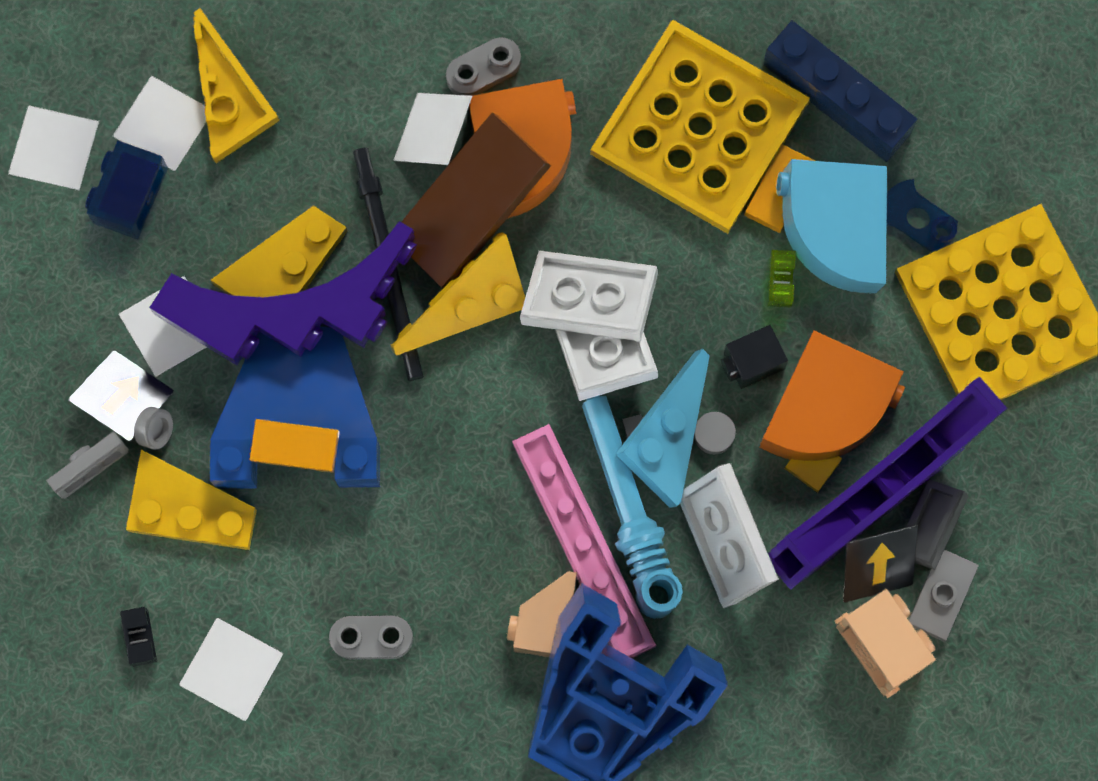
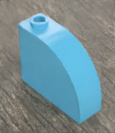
[776,159,887,293]

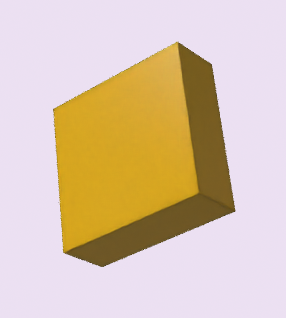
[784,456,842,493]

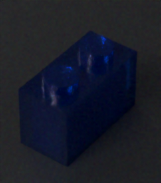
[85,140,168,240]

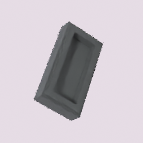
[906,479,968,570]

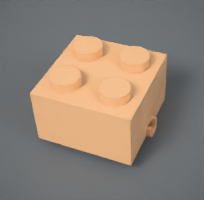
[835,589,936,698]

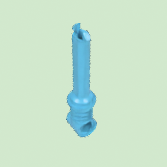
[582,395,683,619]

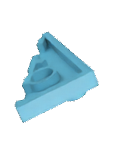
[616,349,710,508]

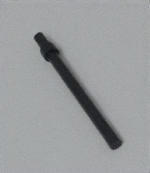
[353,148,424,381]

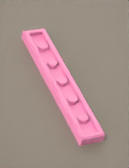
[512,424,656,658]

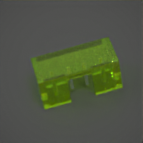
[767,250,796,308]

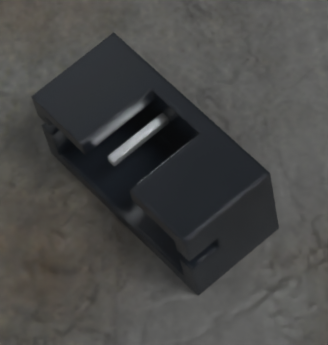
[120,606,157,667]

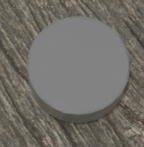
[134,406,173,450]
[694,412,736,455]

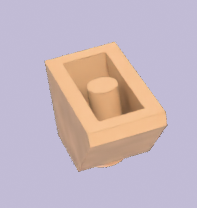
[507,571,577,657]

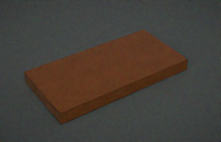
[401,113,551,288]

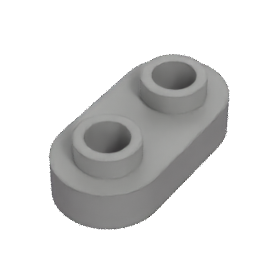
[446,37,521,96]
[329,616,413,659]

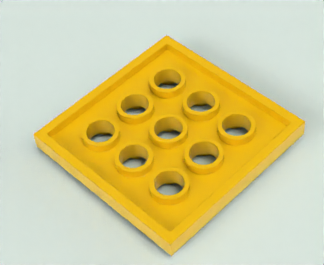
[590,19,810,234]
[895,204,1098,400]

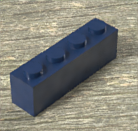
[763,20,918,163]

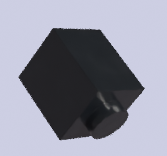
[721,324,788,389]

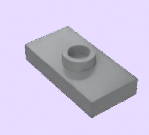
[46,431,129,499]
[908,550,979,642]

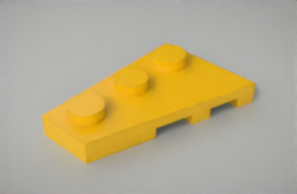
[211,205,347,297]
[126,450,257,550]

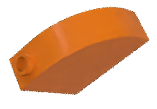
[469,79,576,218]
[759,330,905,461]

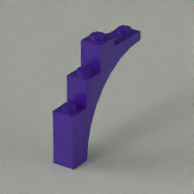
[149,221,417,365]
[768,376,1008,590]

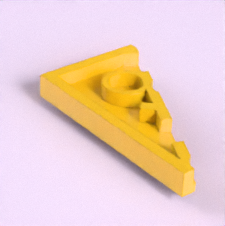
[193,8,279,163]
[391,232,525,356]

